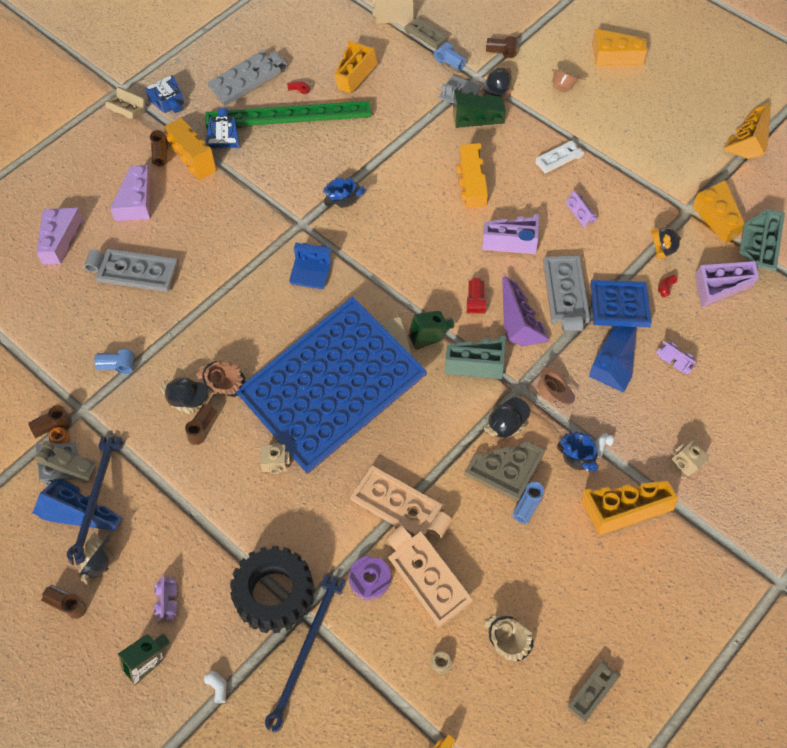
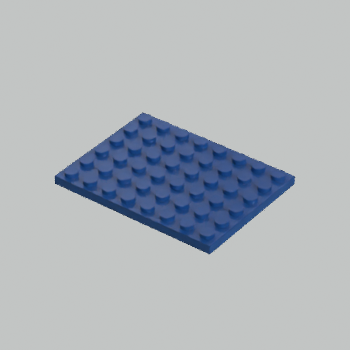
[236,296,427,474]

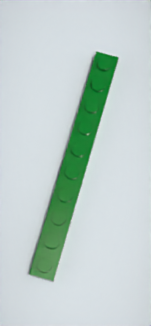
[205,101,371,129]

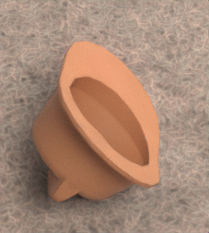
[552,69,586,92]
[537,367,575,404]

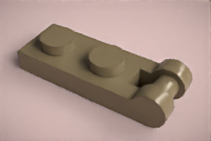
[404,17,447,50]
[35,441,96,482]
[566,660,621,724]

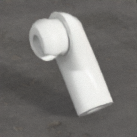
[595,433,614,458]
[204,671,227,703]

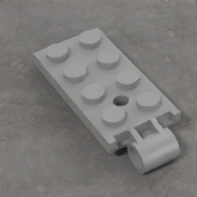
[207,50,287,107]
[84,249,178,292]
[543,256,590,332]

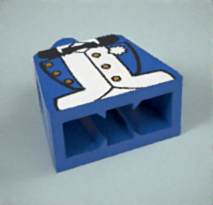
[145,75,184,113]
[206,108,240,149]

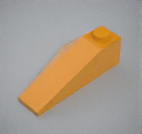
[724,103,771,159]

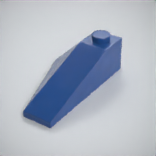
[589,326,637,393]
[32,479,123,531]

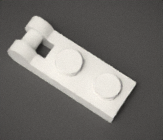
[535,140,584,174]

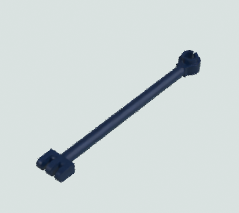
[67,437,122,565]
[265,573,346,733]

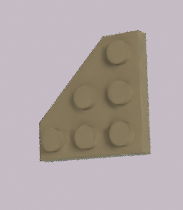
[464,442,546,502]

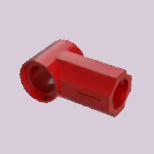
[467,278,486,314]

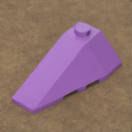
[502,276,550,347]

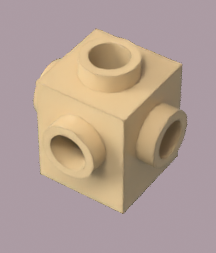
[672,440,709,477]
[260,443,290,474]

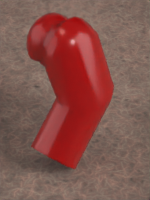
[287,81,310,94]
[658,275,677,297]

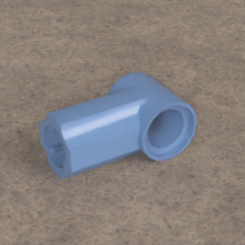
[433,42,467,71]
[94,349,135,374]
[512,482,544,525]

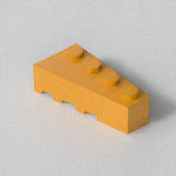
[164,118,216,180]
[582,481,678,536]

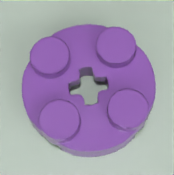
[349,556,391,600]

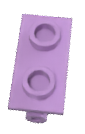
[566,190,597,228]
[656,341,696,375]
[154,574,177,623]

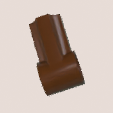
[486,36,518,58]
[150,130,168,166]
[185,404,218,445]
[28,405,72,438]
[41,584,86,619]

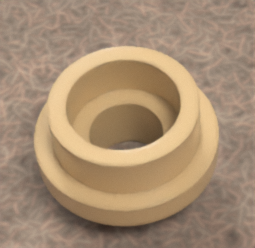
[430,651,452,674]

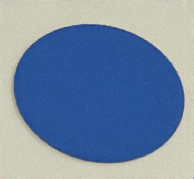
[518,230,534,241]

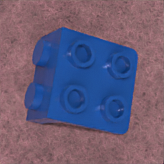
[289,242,332,289]

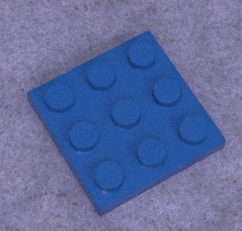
[590,280,652,328]

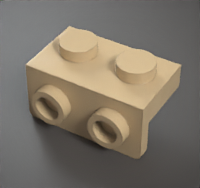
[105,87,145,119]

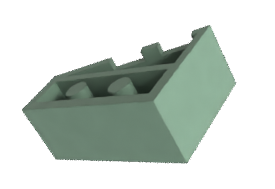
[445,335,506,379]

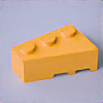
[592,28,647,66]
[334,40,378,94]
[456,143,488,208]
[692,180,745,243]

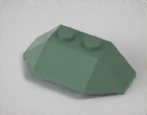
[739,209,785,271]

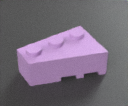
[110,165,152,221]
[37,208,84,265]
[482,214,539,254]
[695,261,759,308]

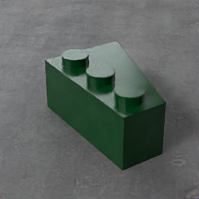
[453,90,506,128]

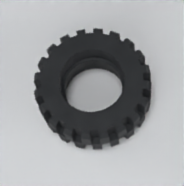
[230,546,315,633]

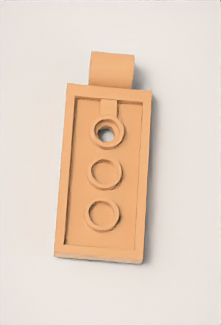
[350,465,452,538]
[386,524,474,628]

